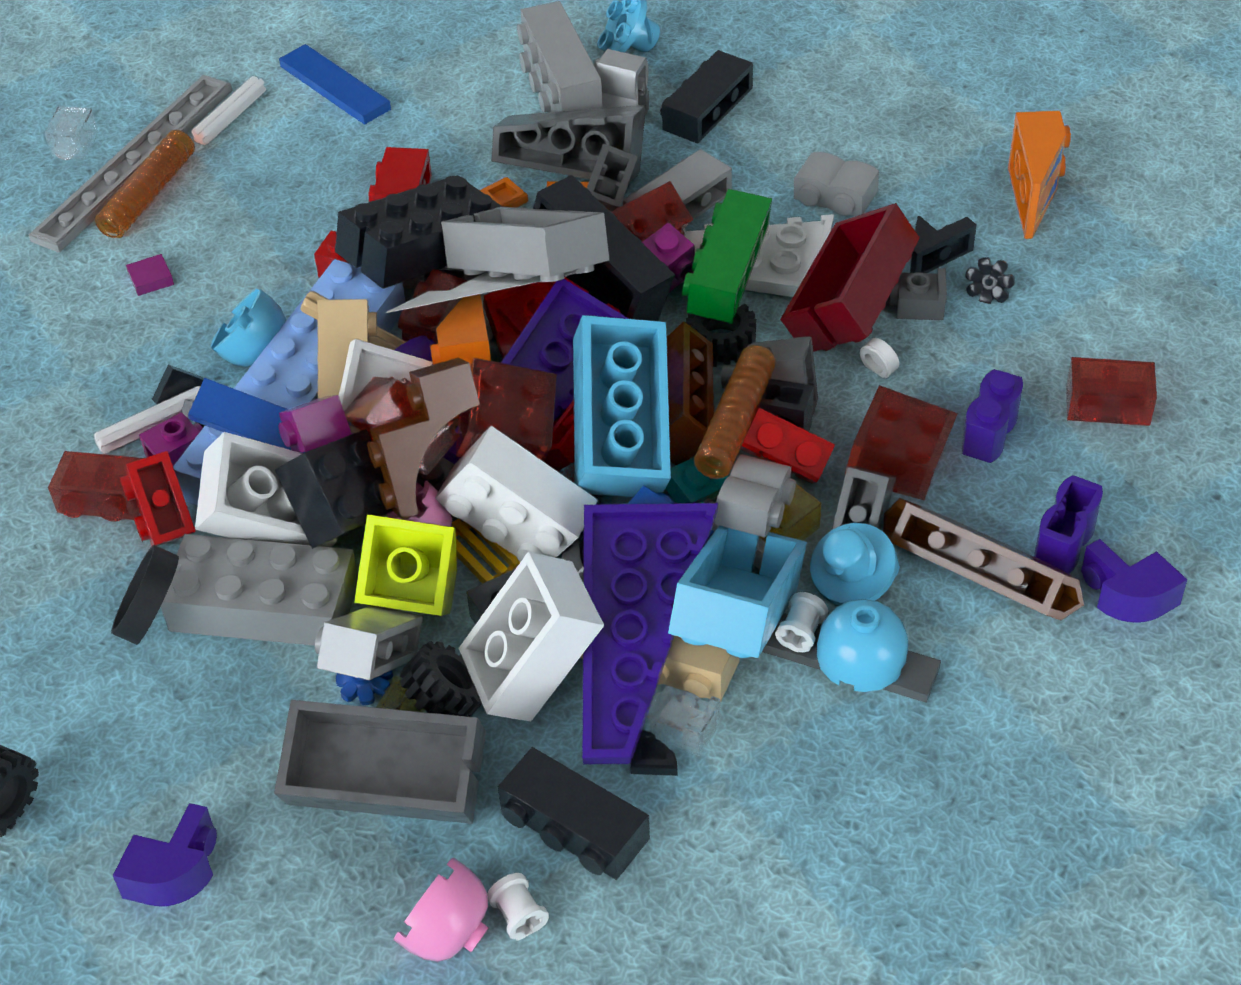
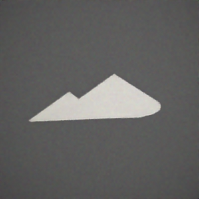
[385,271,572,313]

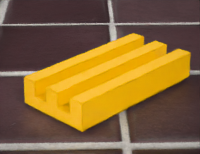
[452,519,520,584]

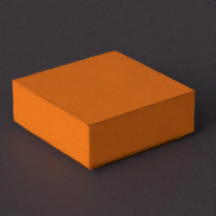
[480,177,528,208]

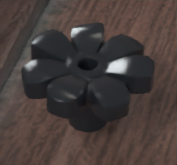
[965,257,1015,304]

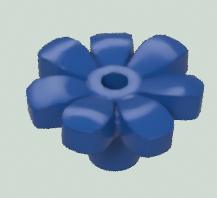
[336,670,393,705]

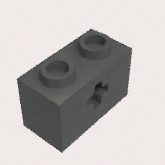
[587,143,638,216]

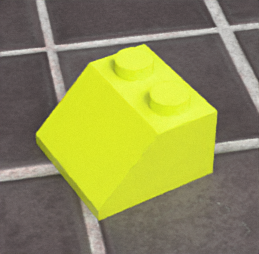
[354,515,457,616]

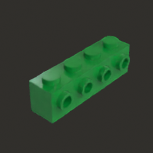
[682,189,772,323]

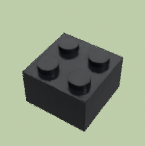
[275,429,393,549]

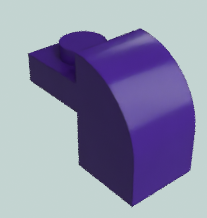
[1081,539,1188,623]
[112,803,217,907]

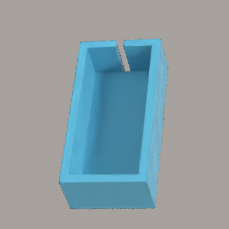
[668,526,807,658]

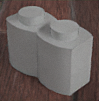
[594,49,649,115]
[794,152,879,217]
[714,454,796,537]

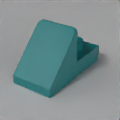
[665,439,733,504]

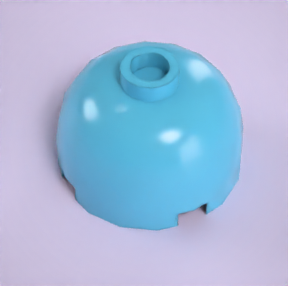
[210,289,286,367]
[816,599,909,692]

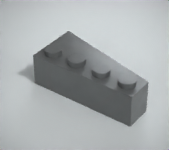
[491,105,646,185]

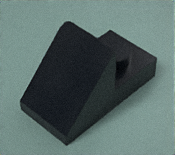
[910,216,977,273]

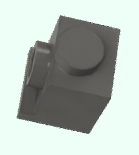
[889,268,947,320]

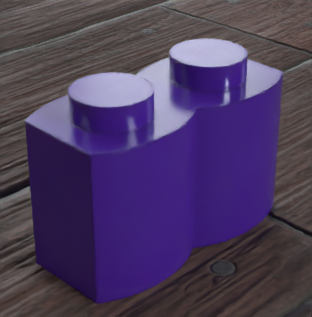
[962,369,1023,463]
[1034,475,1103,574]

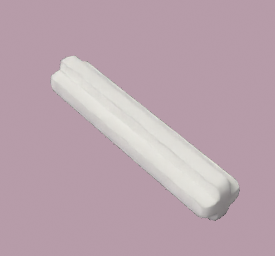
[192,76,266,145]
[94,386,200,454]

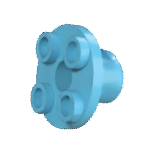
[597,0,660,53]
[810,523,900,606]

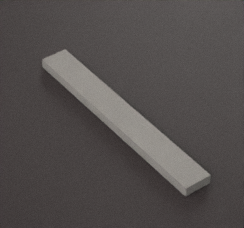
[29,75,232,253]

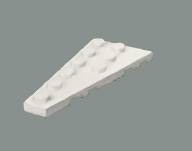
[629,214,834,297]

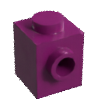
[642,223,695,292]
[278,395,352,452]
[139,412,203,466]

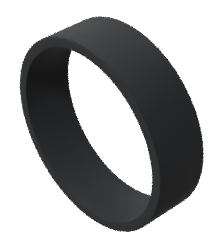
[111,545,179,645]

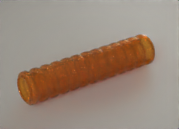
[95,130,195,238]
[694,345,776,479]

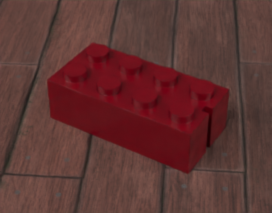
[780,203,920,352]

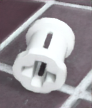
[775,592,828,653]
[487,873,549,941]

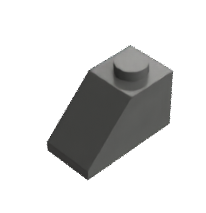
[832,466,896,530]

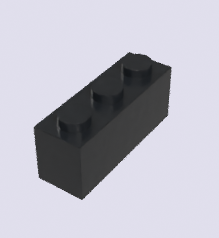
[660,50,753,144]
[498,747,650,880]

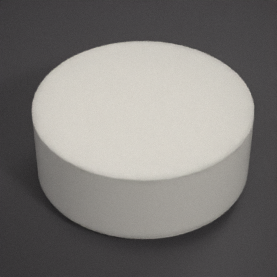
[860,338,899,378]

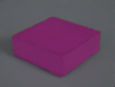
[126,254,174,296]

